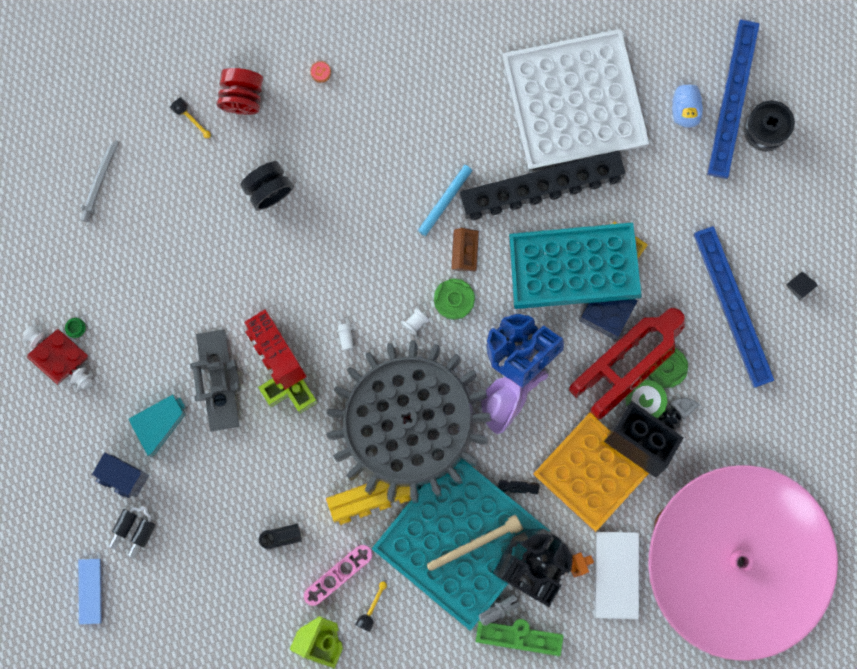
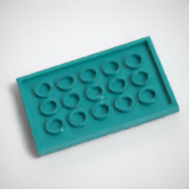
[509,222,642,309]

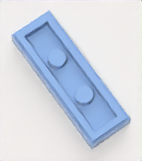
[78,559,102,624]

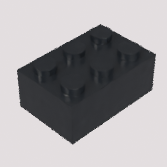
[604,401,684,478]

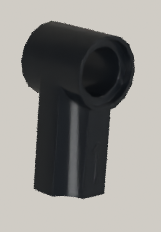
[259,523,302,550]

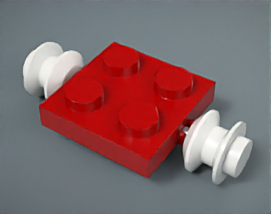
[23,325,92,390]

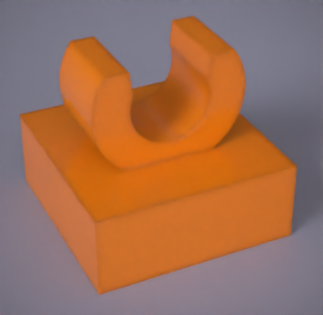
[571,552,594,578]

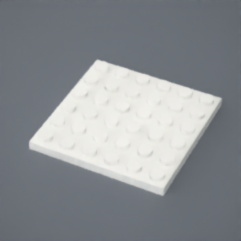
[502,29,649,171]

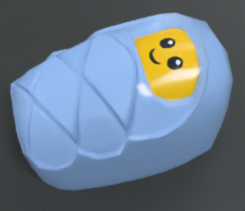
[672,84,703,128]

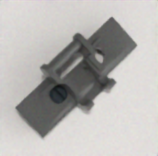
[190,329,241,432]

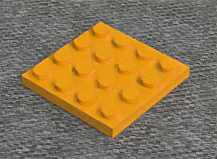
[533,412,649,532]

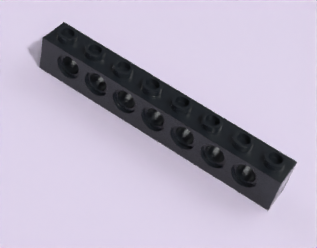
[459,150,626,221]

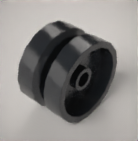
[744,100,795,152]
[240,161,294,211]

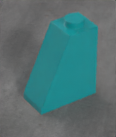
[128,394,186,457]

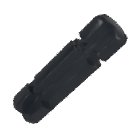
[498,480,540,494]

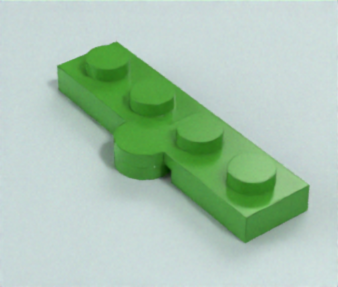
[475,619,564,657]

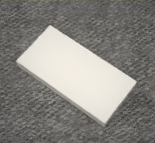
[595,532,639,619]

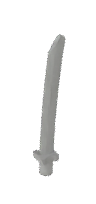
[81,141,119,222]

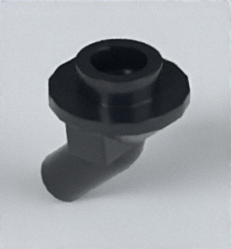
[659,408,682,429]

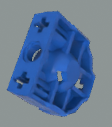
[487,314,564,388]

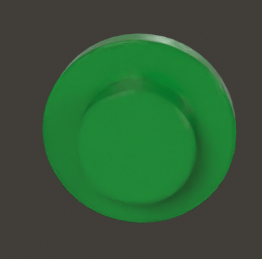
[65,317,86,338]

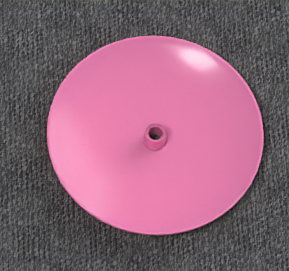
[648,465,838,660]

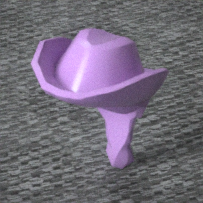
[481,370,548,434]

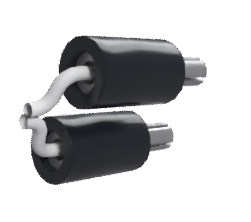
[109,506,156,559]

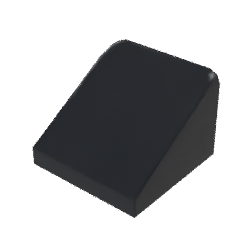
[786,272,818,301]

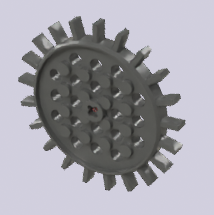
[327,340,491,503]

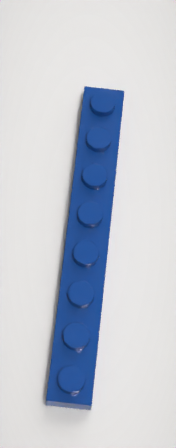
[707,19,760,179]
[693,226,775,389]

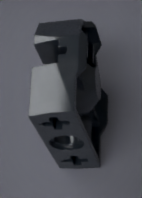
[493,528,572,607]

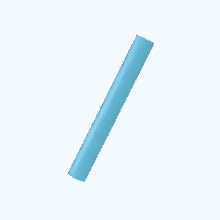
[417,165,473,237]

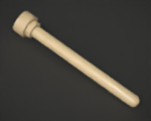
[427,514,523,571]

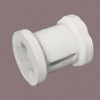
[402,309,429,336]

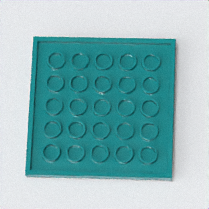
[371,459,550,631]

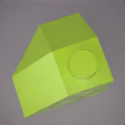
[289,616,343,669]

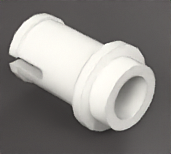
[336,323,355,351]

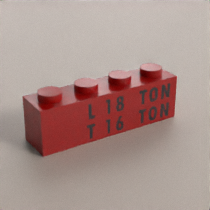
[244,309,307,390]

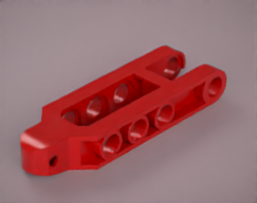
[569,308,686,420]

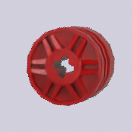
[216,68,264,115]

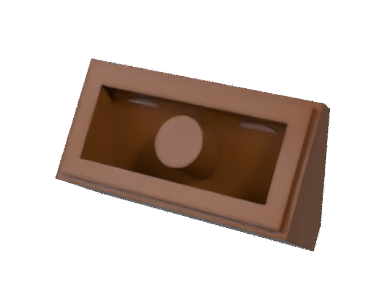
[451,228,479,271]

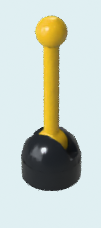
[170,97,211,139]
[355,581,387,632]

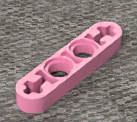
[304,545,373,606]

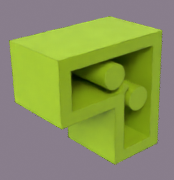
[258,378,318,414]

